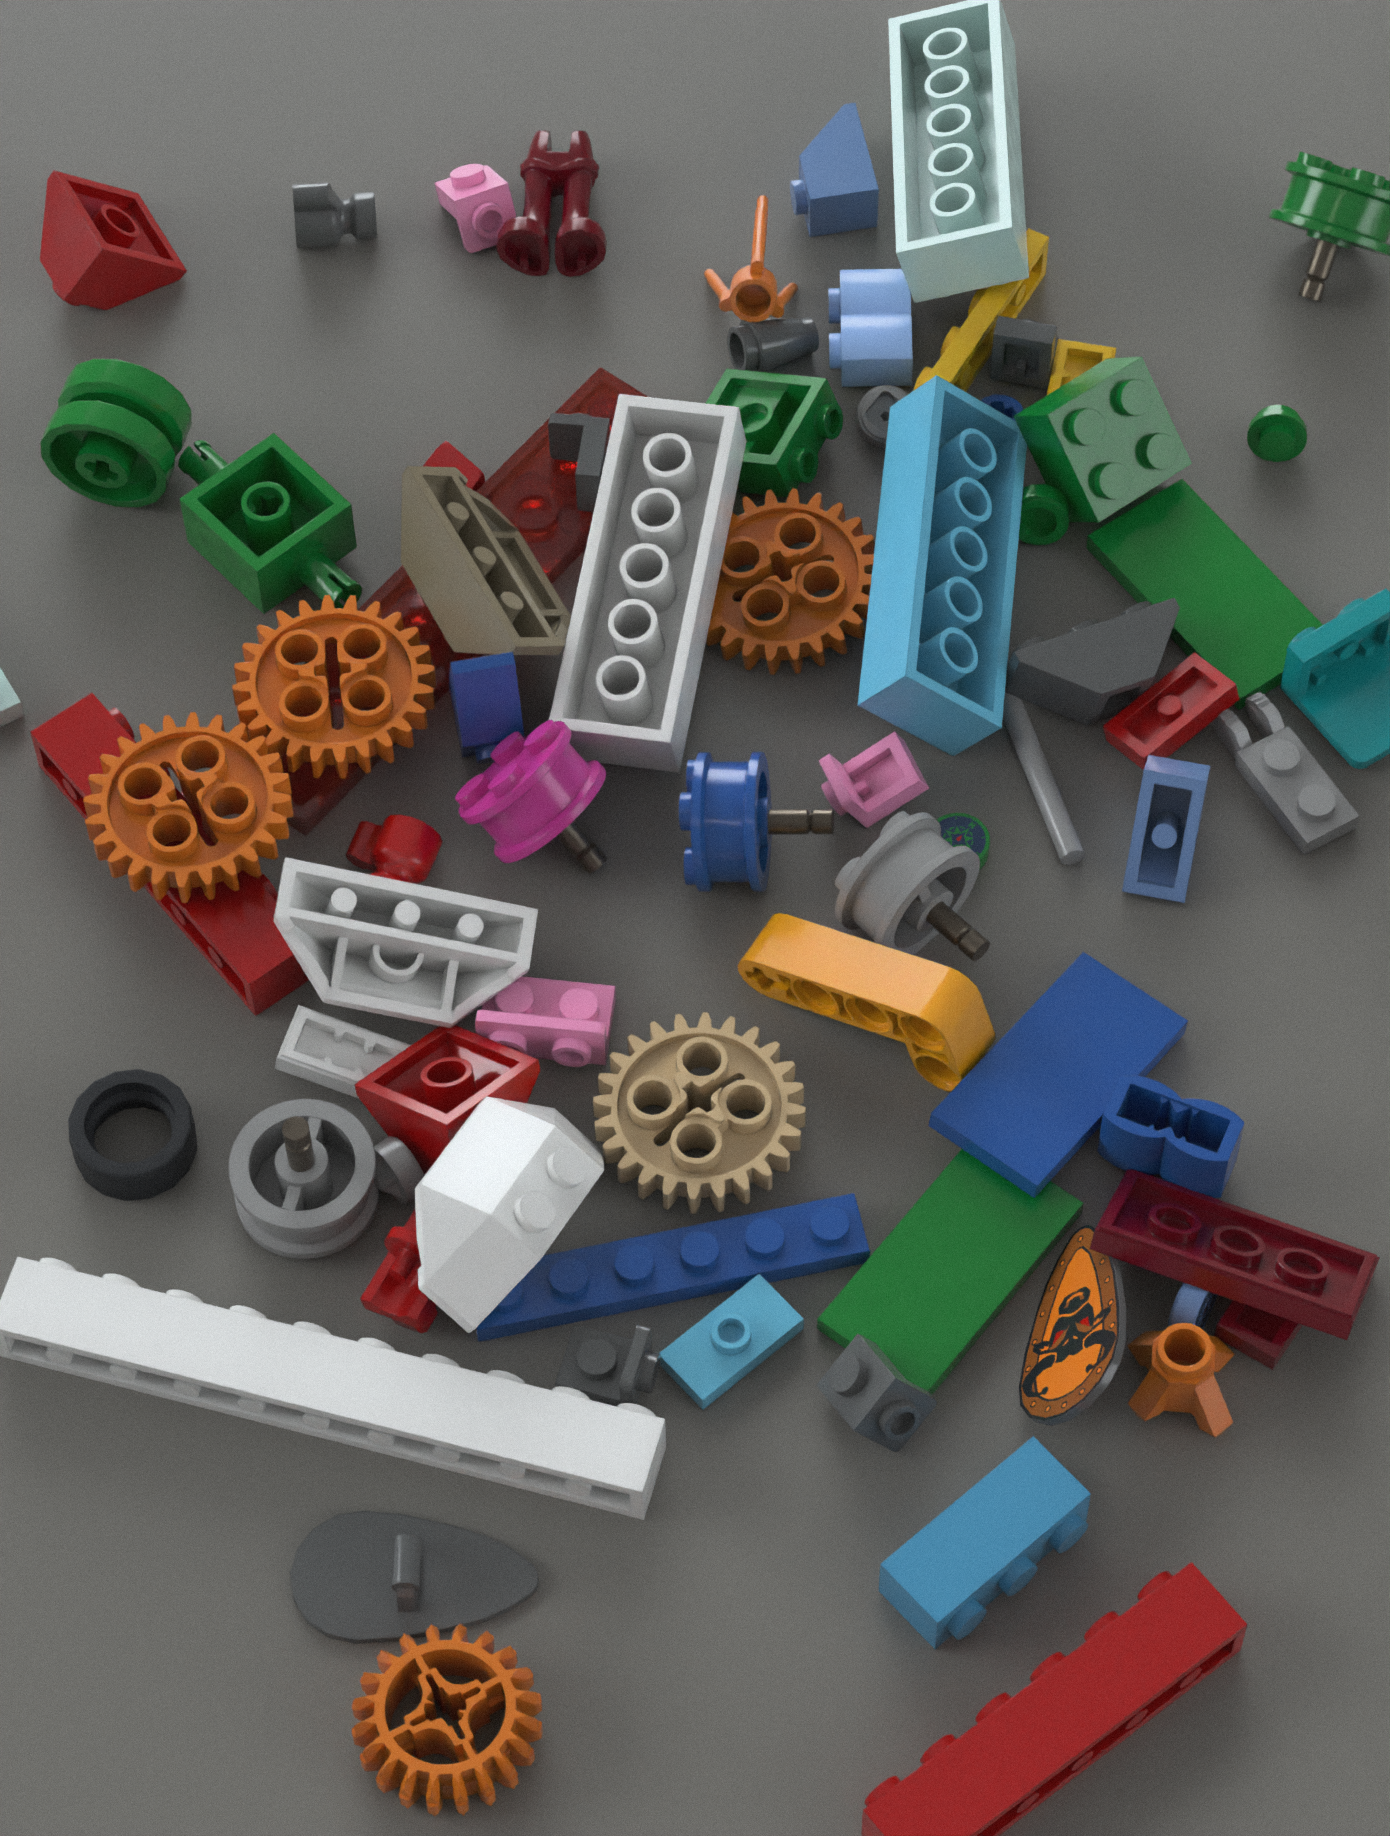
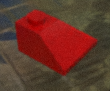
[40,170,187,310]
[354,1025,541,1174]

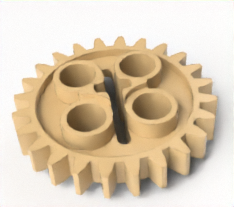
[593,1012,806,1214]

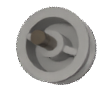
[835,811,990,962]
[229,1099,380,1259]

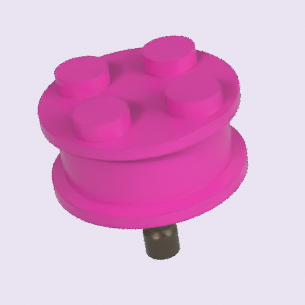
[455,720,607,873]

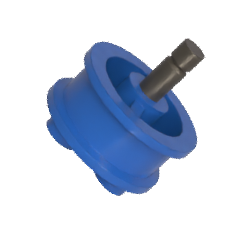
[679,752,834,892]

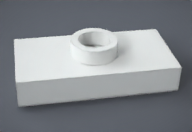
[274,1005,411,1098]

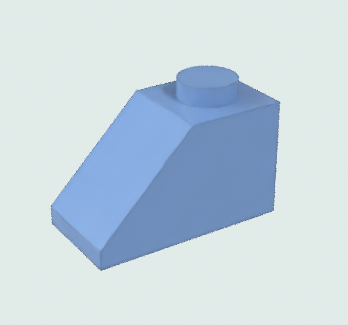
[790,103,879,237]
[1122,755,1211,903]

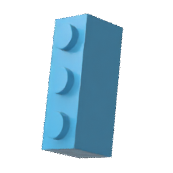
[879,1436,1091,1649]

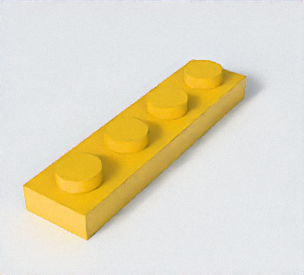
[913,228,1049,392]

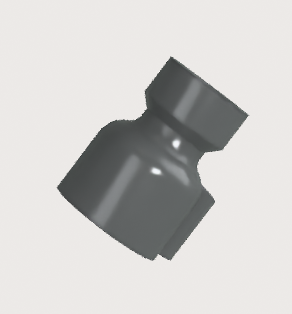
[292,183,377,248]

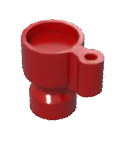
[345,814,443,884]

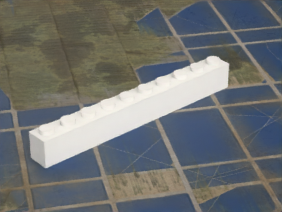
[0,1257,666,1520]

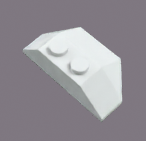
[273,857,538,1028]
[415,1097,604,1333]

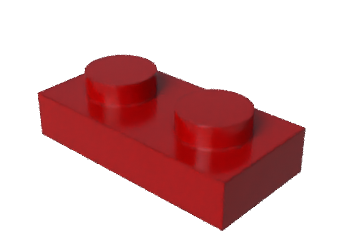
[1103,652,1239,770]

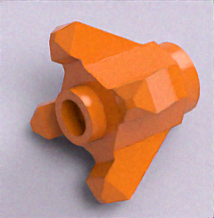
[1127,1323,1235,1437]

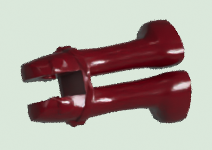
[497,130,607,277]

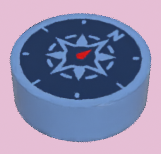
[1168,1283,1217,1329]

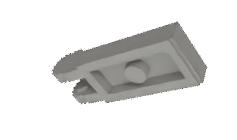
[1213,692,1360,855]

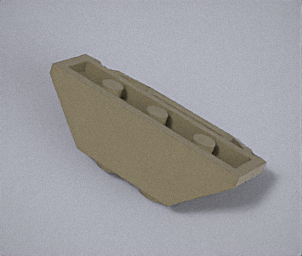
[401,466,571,655]

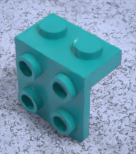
[1280,588,1390,769]

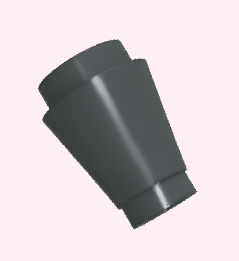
[727,317,819,372]

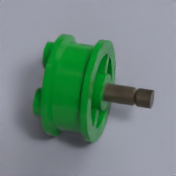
[1269,152,1390,302]

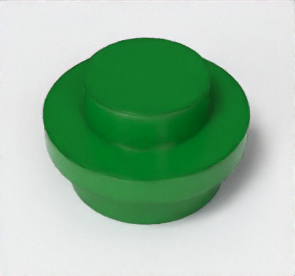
[1247,405,1307,462]

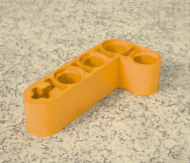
[737,913,996,1092]

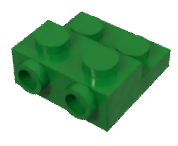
[706,368,843,498]

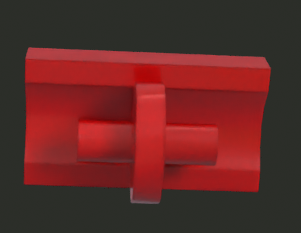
[360,1209,438,1333]

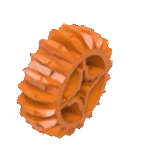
[352,1623,543,1817]

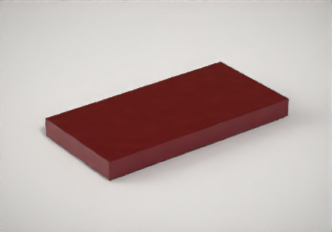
[1089,1169,1380,1340]

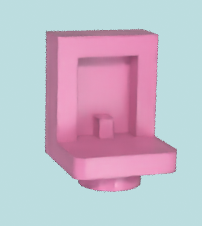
[434,164,516,253]
[819,731,929,828]

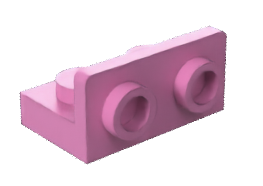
[475,976,616,1067]

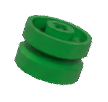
[40,359,192,507]

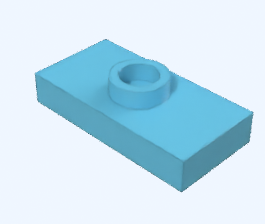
[659,1274,804,1410]

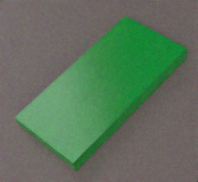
[1086,479,1323,710]
[817,1149,1084,1395]

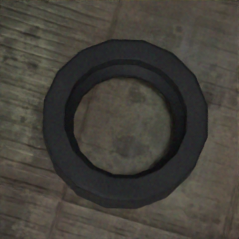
[68,1069,197,1201]

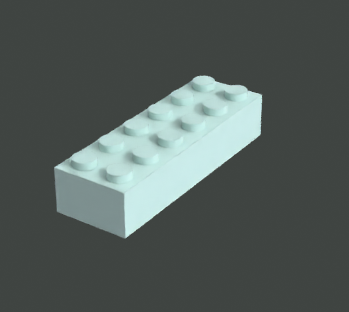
[888,0,1029,303]

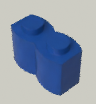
[1097,1075,1244,1198]

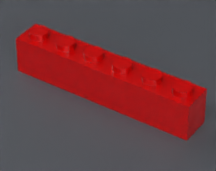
[30,693,309,1016]
[861,1562,1247,1836]

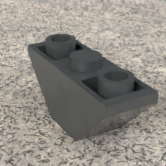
[1005,598,1180,725]

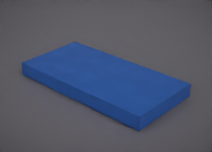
[928,952,1188,1198]

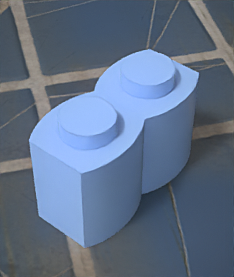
[828,269,913,387]

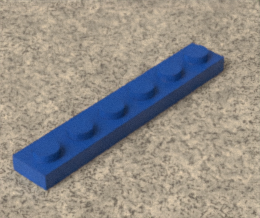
[476,1193,870,1342]

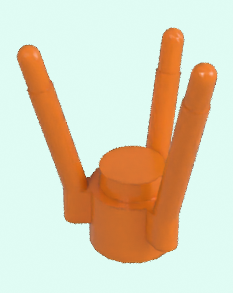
[704,195,798,322]

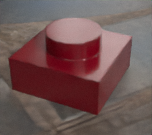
[1214,1300,1302,1370]

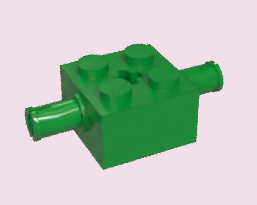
[178,433,362,614]

